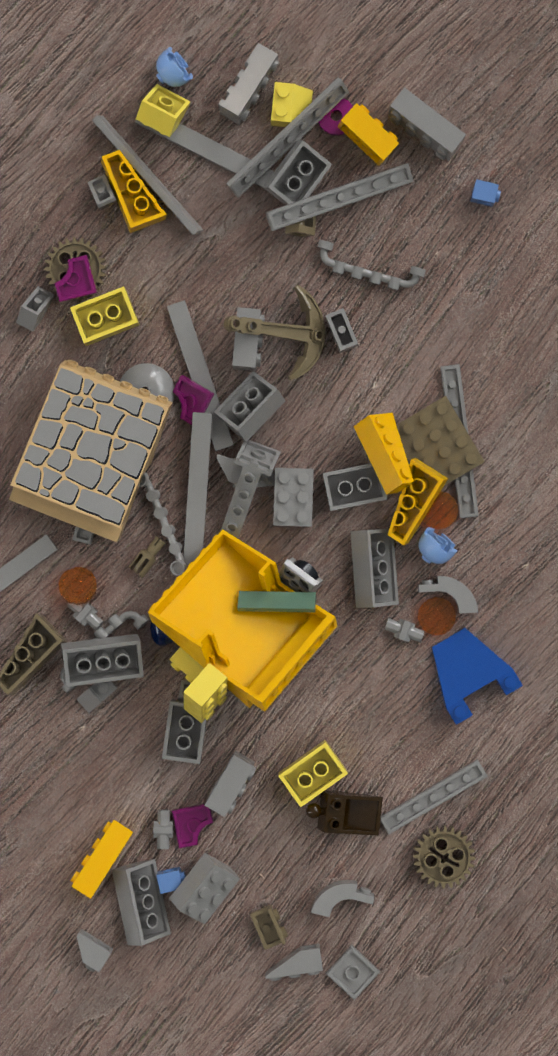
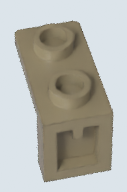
[285,216,316,237]

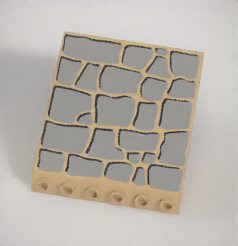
[9,360,173,542]

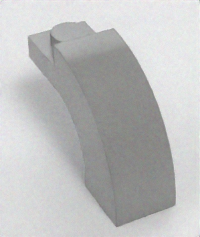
[417,576,478,613]
[311,880,374,917]

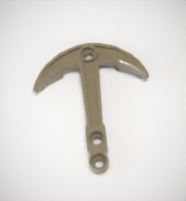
[224,285,325,380]

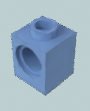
[470,179,501,207]
[156,867,186,894]

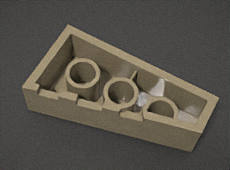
[0,613,67,695]

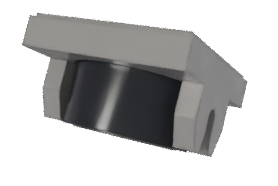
[279,557,323,592]

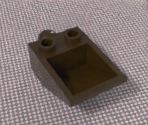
[306,790,383,836]

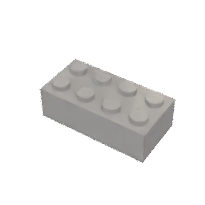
[388,87,466,161]
[61,634,144,687]

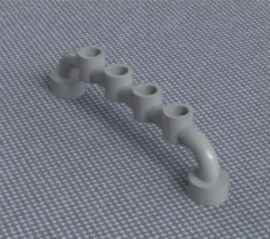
[317,239,426,290]
[139,472,187,576]
[60,611,149,694]

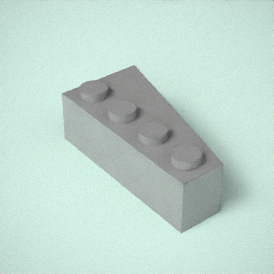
[218,43,280,125]

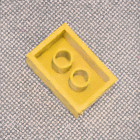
[337,103,399,166]

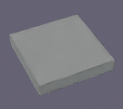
[326,945,380,1000]

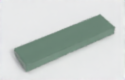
[237,591,317,612]

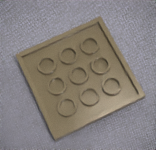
[397,396,485,486]

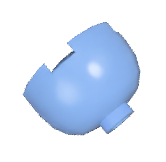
[156,47,193,87]
[418,527,457,564]

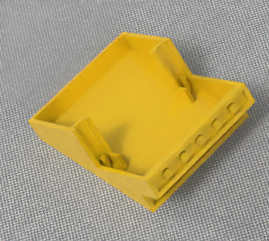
[148,529,337,712]

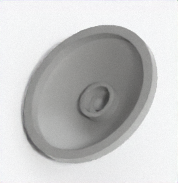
[120,363,175,404]

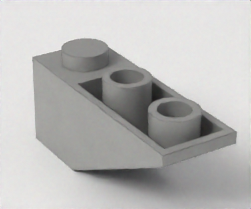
[265,944,323,981]

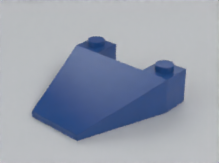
[432,628,523,725]

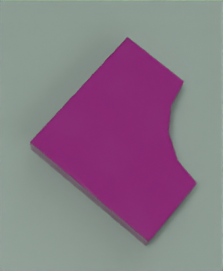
[54,255,97,302]
[173,375,214,425]
[172,804,213,848]

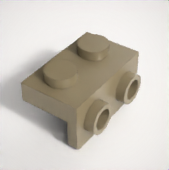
[250,904,288,950]

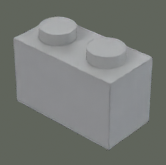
[325,308,358,353]

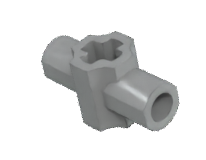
[67,597,104,631]
[384,618,425,643]
[153,809,174,849]

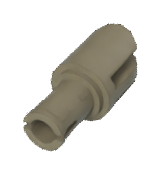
[128,536,166,579]

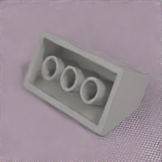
[350,529,399,608]
[112,859,171,946]

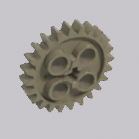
[44,237,107,300]
[413,825,476,889]

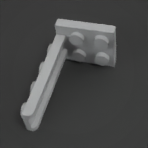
[221,440,281,538]

